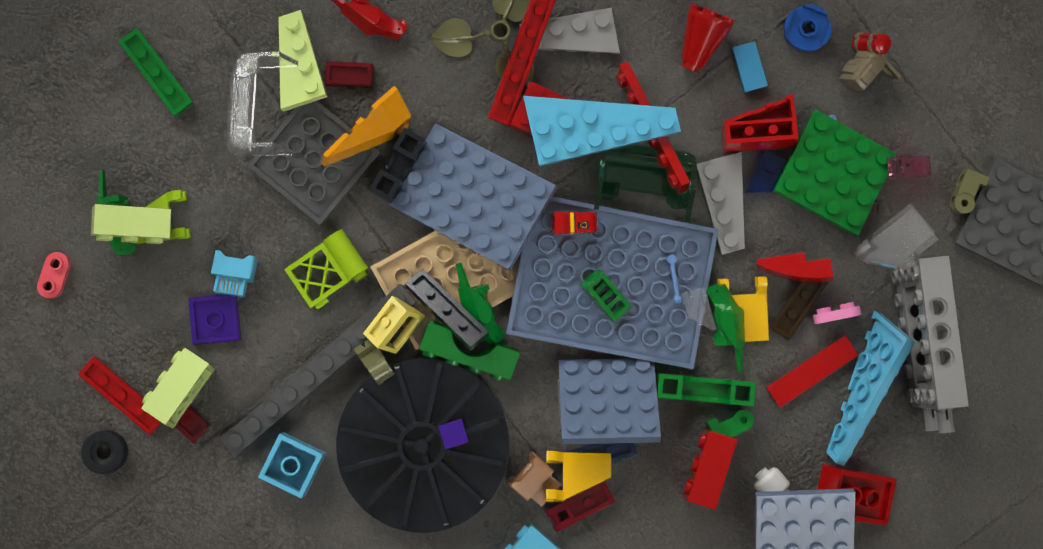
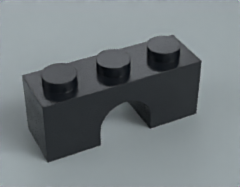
[369,128,427,204]

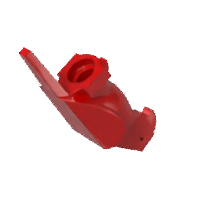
[332,0,407,40]

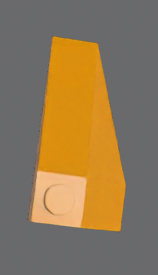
[321,86,411,167]

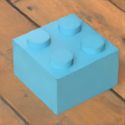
[258,432,326,499]

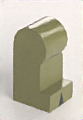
[949,168,990,215]
[354,339,395,385]

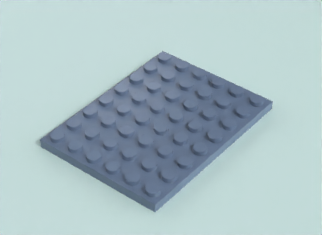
[506,197,718,369]

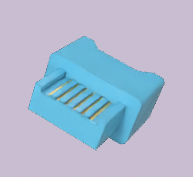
[211,250,258,298]

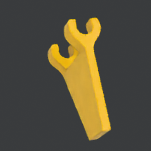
[717,276,769,342]
[546,451,611,502]

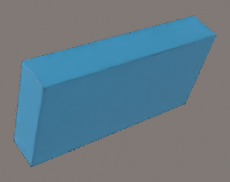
[731,41,768,94]

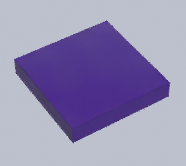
[188,294,241,345]

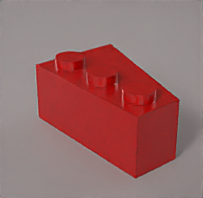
[721,94,799,153]
[683,429,737,510]

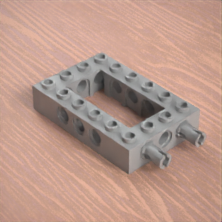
[891,256,969,433]

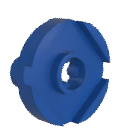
[783,4,832,53]

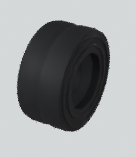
[81,430,128,474]

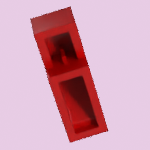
[757,252,833,282]

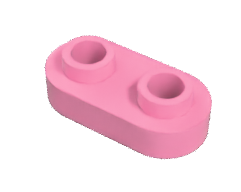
[813,302,862,324]

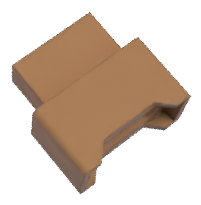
[506,452,562,507]

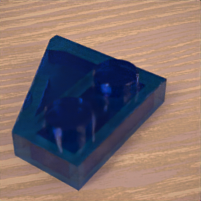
[746,150,788,194]

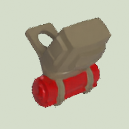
[839,32,901,91]

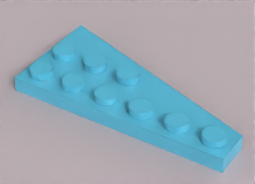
[523,96,681,167]
[826,311,915,466]

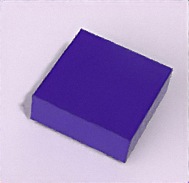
[438,419,469,450]

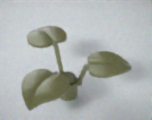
[431,0,534,88]

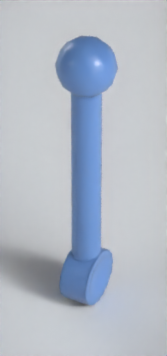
[666,255,682,304]

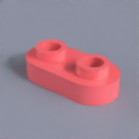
[37,252,71,299]

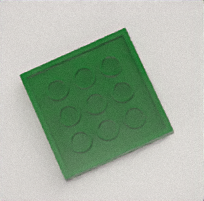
[772,109,897,237]

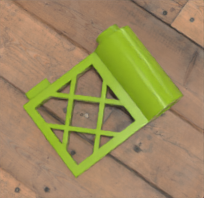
[284,229,369,310]

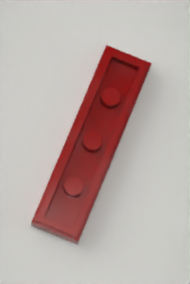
[765,335,858,408]
[78,356,162,436]

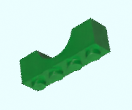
[419,319,520,381]
[656,373,756,406]

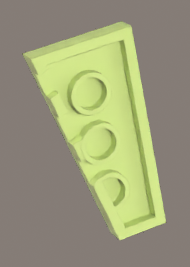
[279,10,327,112]

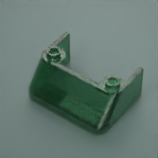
[594,144,696,223]

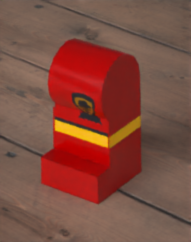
[552,212,598,236]

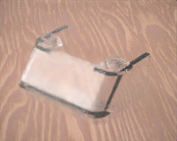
[226,51,298,156]
[852,203,939,271]

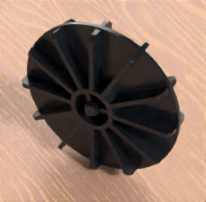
[336,358,509,533]

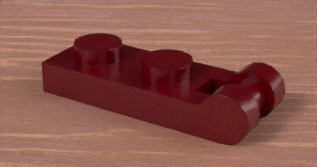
[545,481,615,532]

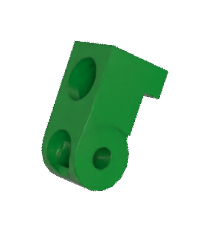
[705,409,754,437]

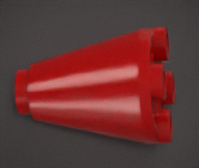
[681,3,735,73]

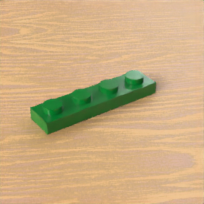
[118,28,195,117]

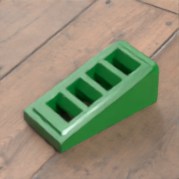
[580,269,632,322]

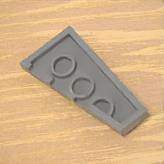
[519,8,620,55]
[695,152,745,255]

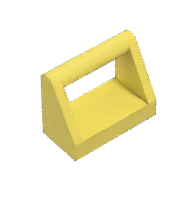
[363,296,425,354]

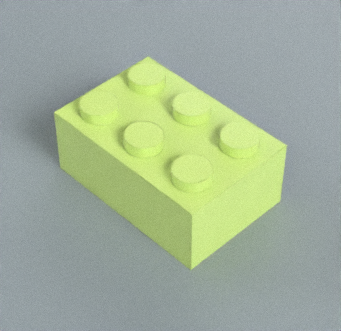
[91,204,171,244]
[141,348,215,428]

